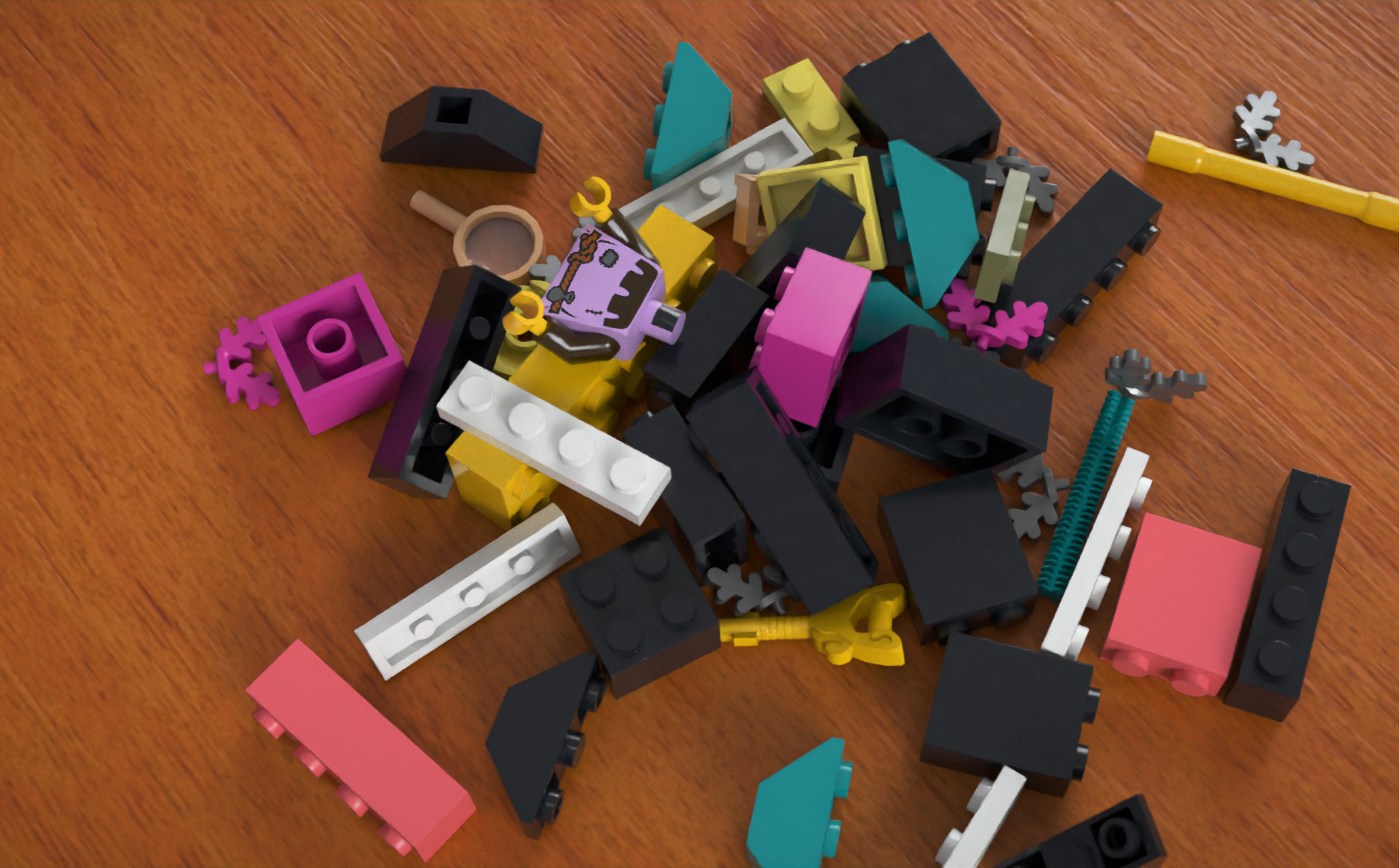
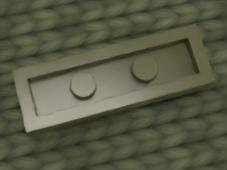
[973,169,1036,303]

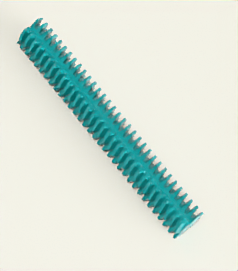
[1036,390,1136,603]

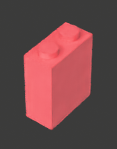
[1099,512,1262,697]

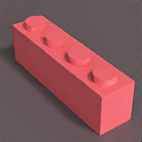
[245,638,476,863]

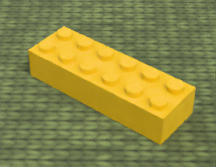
[446,204,718,532]

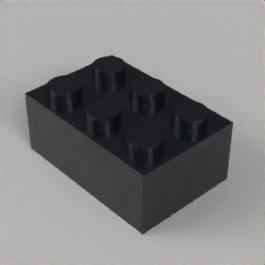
[834,323,1054,476]

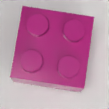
[748,247,873,428]
[256,272,407,436]

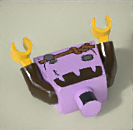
[503,177,686,365]

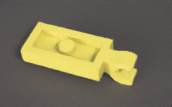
[763,58,860,164]

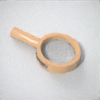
[410,190,545,286]

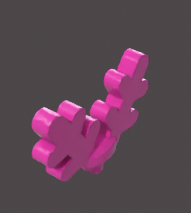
[941,278,1048,353]
[203,317,281,411]

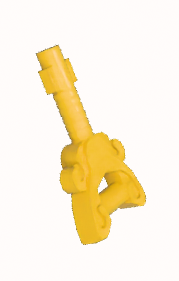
[718,583,907,666]

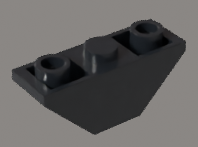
[380,86,544,174]
[735,177,866,310]
[485,652,607,840]
[991,794,1168,868]

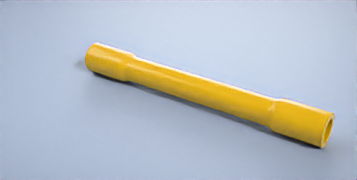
[1146,130,1399,233]

